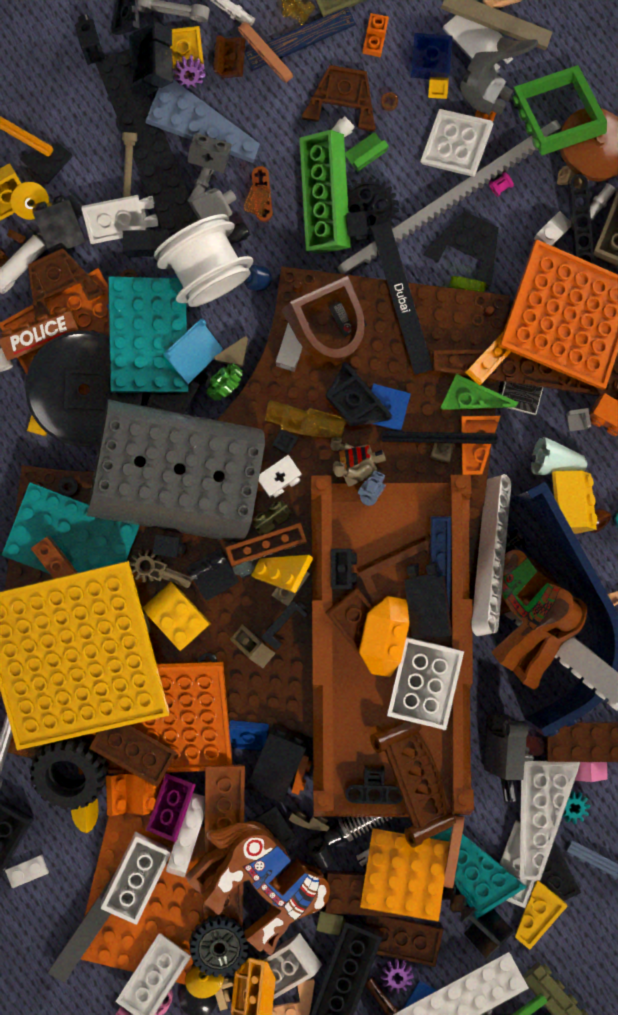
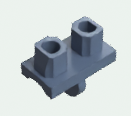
[358,471,386,506]

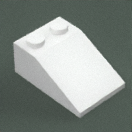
[261,933,322,999]

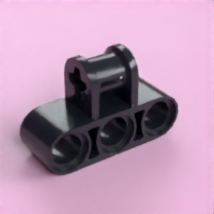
[345,765,403,804]

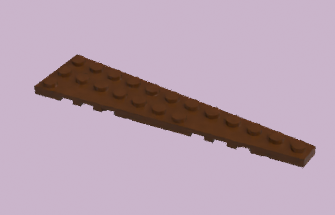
[432,350,618,399]

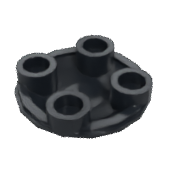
[179,985,217,1015]

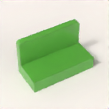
[345,133,389,172]

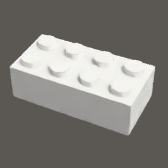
[101,832,171,925]

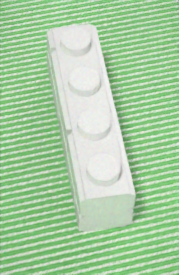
[166,793,205,877]

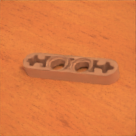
[237,21,293,83]
[444,815,464,888]

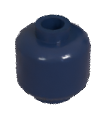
[244,265,272,291]

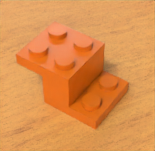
[106,772,170,816]

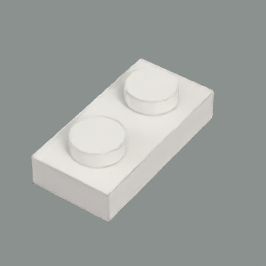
[5,855,49,888]

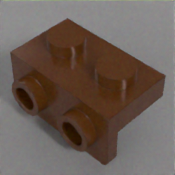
[213,35,246,78]

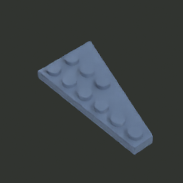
[146,79,260,163]

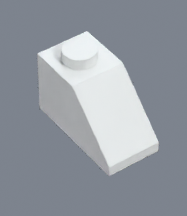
[534,211,571,246]

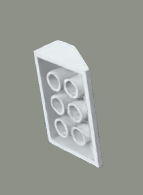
[387,637,464,730]

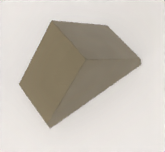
[214,336,249,368]

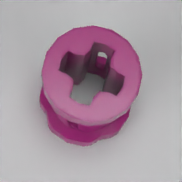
[488,172,514,197]

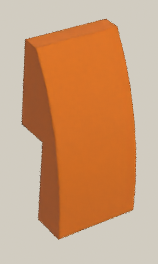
[362,13,389,57]

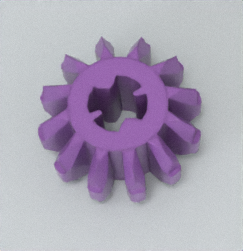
[173,55,206,89]
[380,959,414,994]

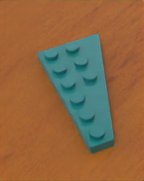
[430,827,527,918]

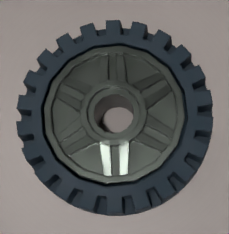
[190,915,248,977]

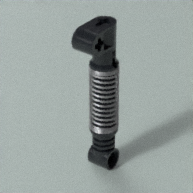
[305,816,392,869]

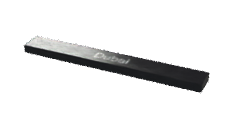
[371,222,433,375]

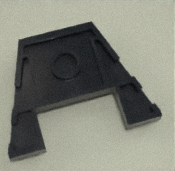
[423,211,499,287]

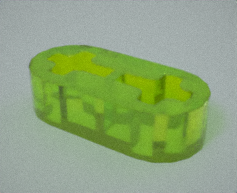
[449,276,486,292]

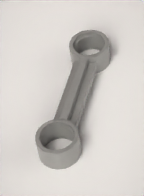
[138,0,210,22]

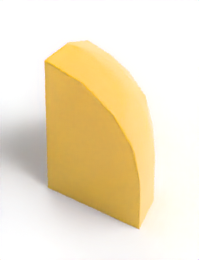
[71,798,99,833]

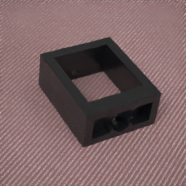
[123,230,171,257]

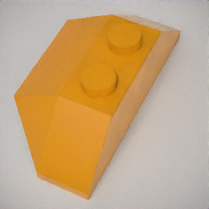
[359,596,409,677]
[231,958,276,1015]

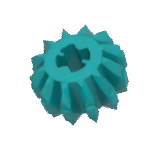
[562,790,590,824]

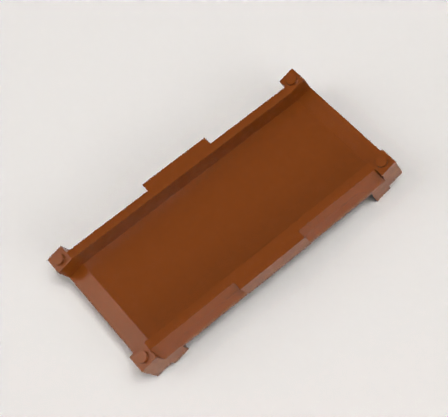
[311,475,474,817]

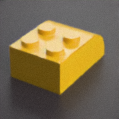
[143,582,211,651]

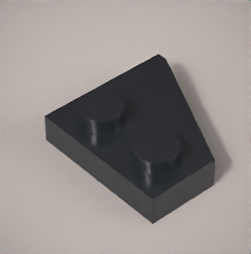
[20,142,73,184]

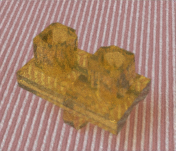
[281,0,315,25]

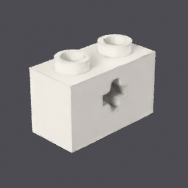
[258,455,302,498]

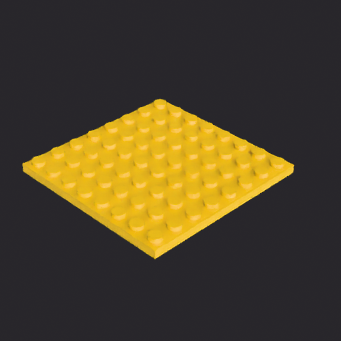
[0,561,170,750]

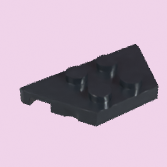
[326,361,393,427]

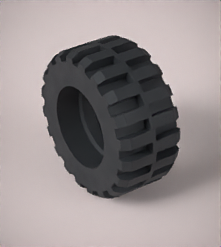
[30,735,109,810]

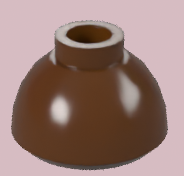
[590,509,611,533]

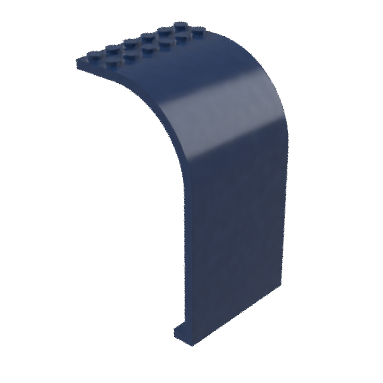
[512,482,618,737]

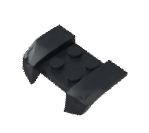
[146,368,212,414]

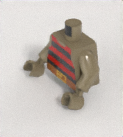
[330,435,386,487]

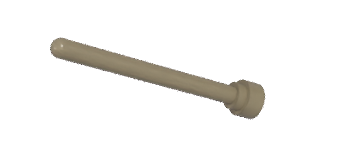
[122,132,138,198]

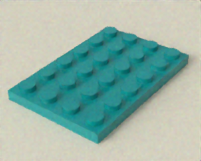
[108,277,188,393]
[2,482,140,574]

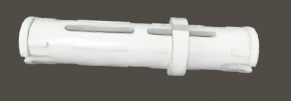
[210,0,255,26]

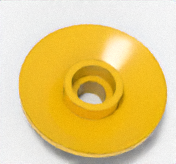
[10,182,49,220]
[185,965,224,998]

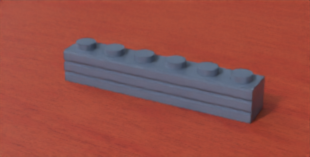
[565,839,618,880]

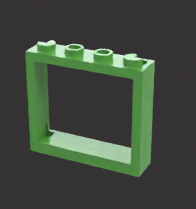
[512,65,607,156]

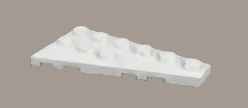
[520,761,580,880]

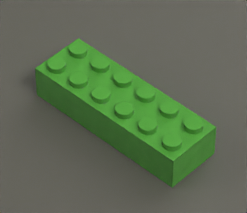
[300,130,351,254]

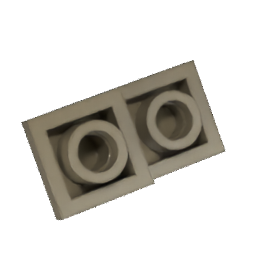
[288,811,329,831]

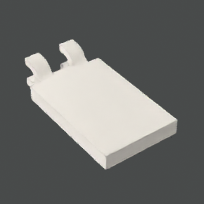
[443,15,513,73]
[82,195,158,244]

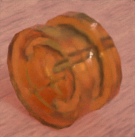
[381,92,398,111]

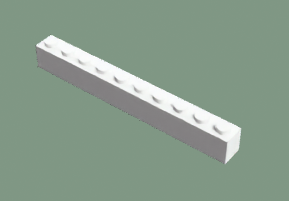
[505,611,618,711]

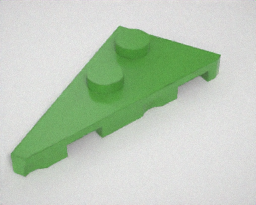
[440,375,518,410]

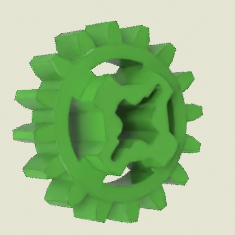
[206,363,243,401]

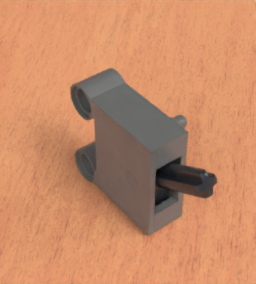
[484,714,534,803]

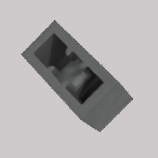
[187,133,232,173]

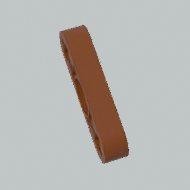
[252,166,273,222]

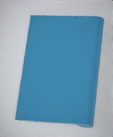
[164,318,224,384]

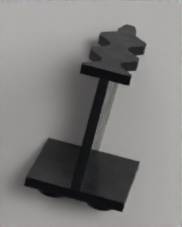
[442,885,515,960]

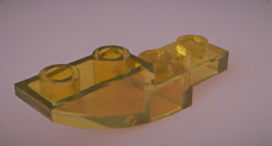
[265,400,346,437]

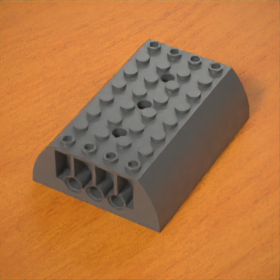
[86,399,265,543]

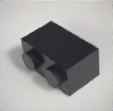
[153,535,186,558]

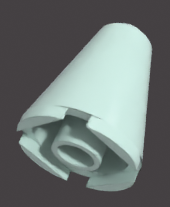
[531,437,587,475]

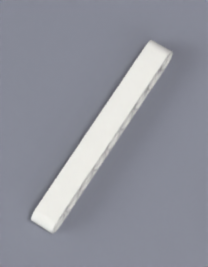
[472,474,511,636]

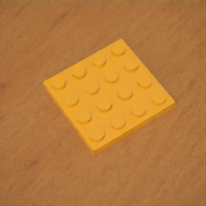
[360,828,450,922]

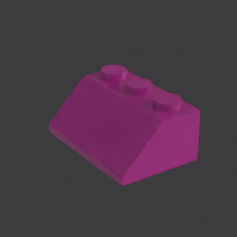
[146,774,196,842]

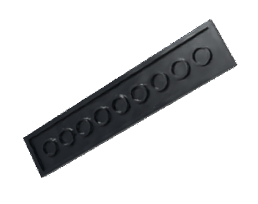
[95,49,199,235]

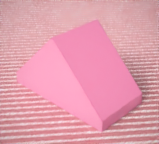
[575,762,607,782]

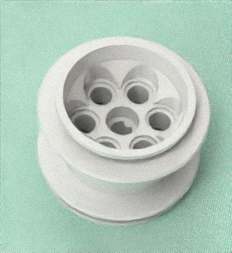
[154,214,253,307]

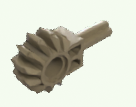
[130,549,192,588]

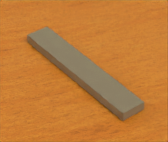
[440,0,552,50]

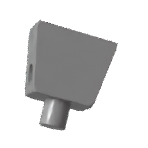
[187,188,237,220]

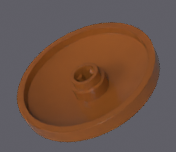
[559,108,618,182]

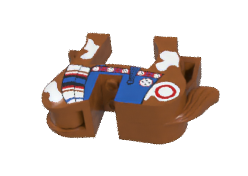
[185,821,330,956]

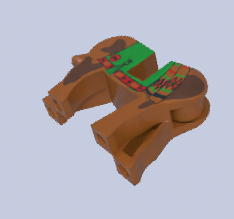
[472,550,587,690]

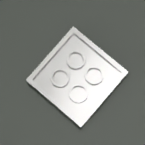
[420,109,493,177]

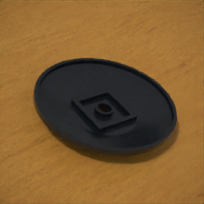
[25,331,143,447]

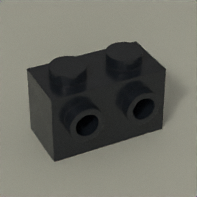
[331,549,357,589]

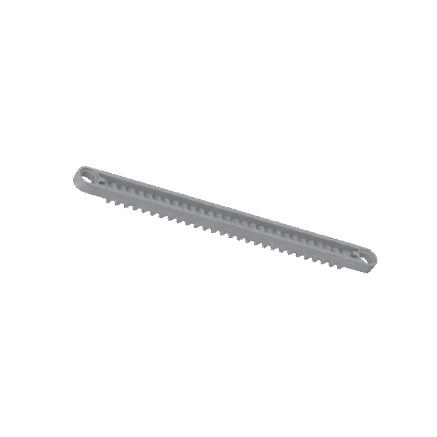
[337,120,561,275]

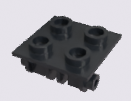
[186,548,239,602]

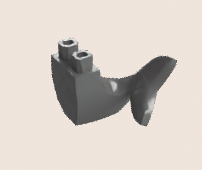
[460,37,538,115]

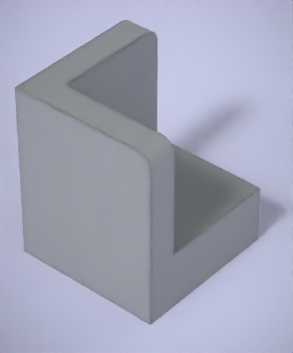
[566,408,591,432]

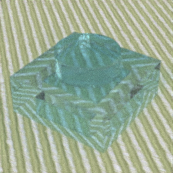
[233,561,254,578]

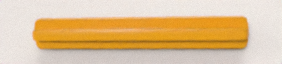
[0,116,53,156]

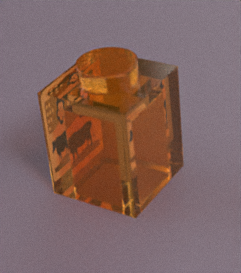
[244,185,270,217]

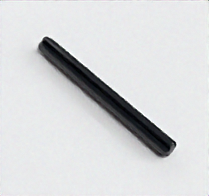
[381,431,498,444]

